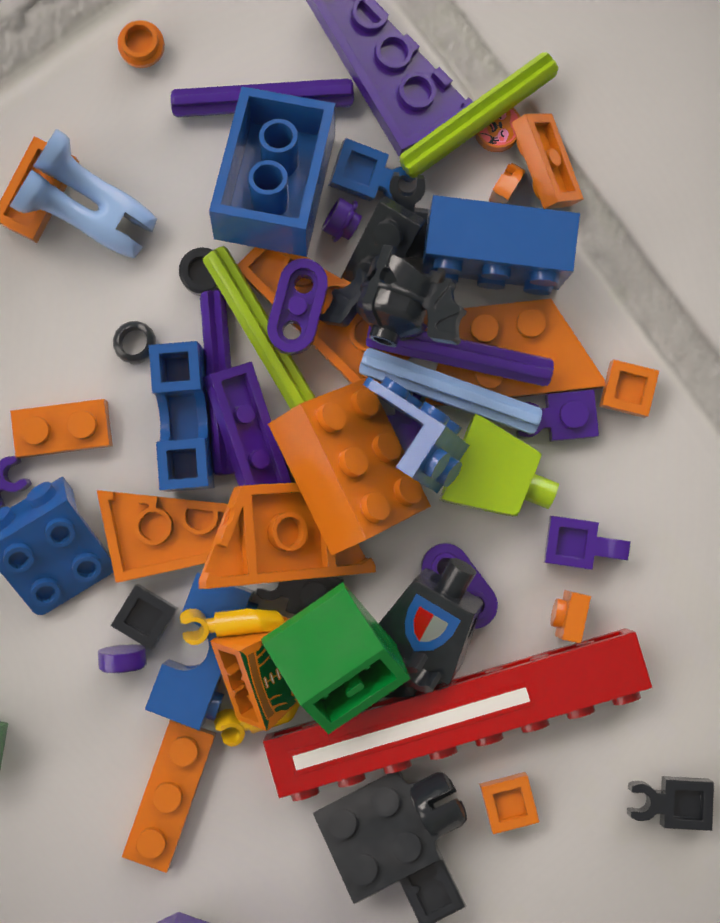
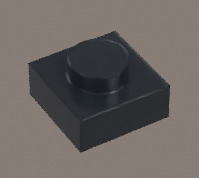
[111,584,178,650]

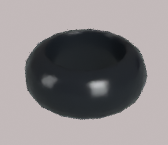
[113,321,156,364]

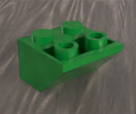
[261,582,411,735]

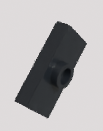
[400,848,466,923]

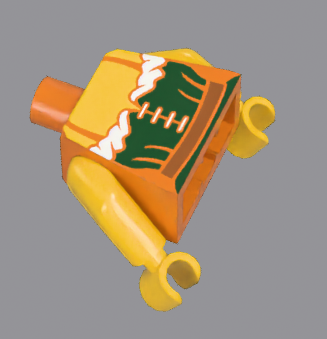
[179,609,300,747]

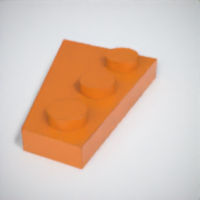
[96,490,227,583]

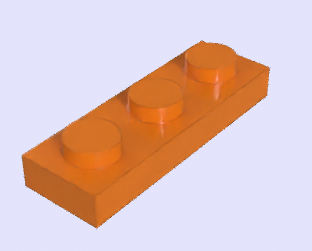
[122,720,217,873]

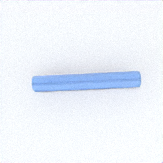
[359,348,542,434]

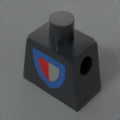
[379,558,483,685]

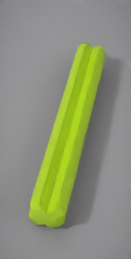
[399,52,559,178]
[203,246,316,409]

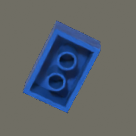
[209,86,336,257]
[421,195,580,295]

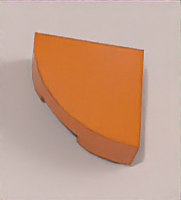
[489,163,526,204]

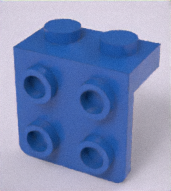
[363,376,470,494]
[0,476,113,615]

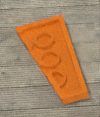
[237,247,427,384]

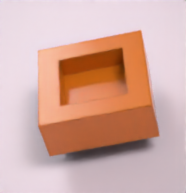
[599,359,659,418]
[550,590,591,644]
[479,772,540,834]

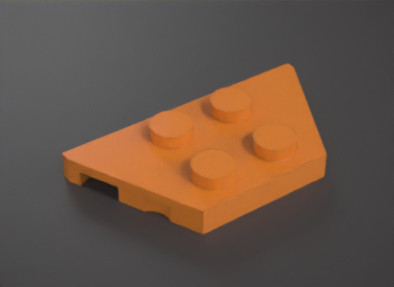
[424,298,605,407]
[198,482,376,589]

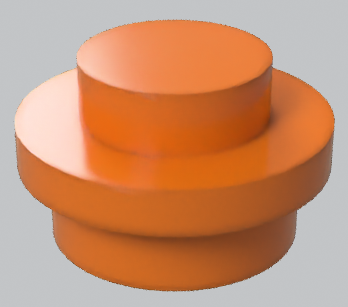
[117,20,165,68]

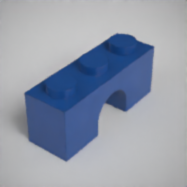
[148,341,215,492]
[145,571,259,730]

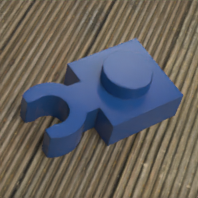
[328,138,415,202]

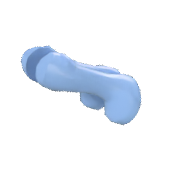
[10,129,157,258]

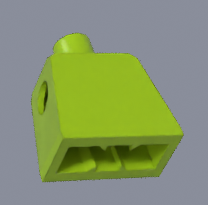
[439,414,559,517]

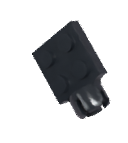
[313,771,467,904]

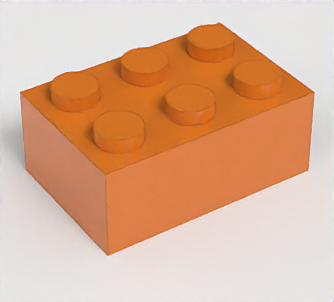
[268,378,431,555]

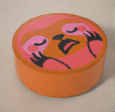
[475,107,520,152]

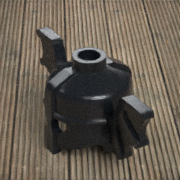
[320,245,467,347]

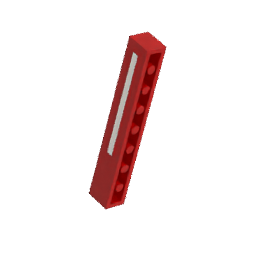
[263,628,653,801]

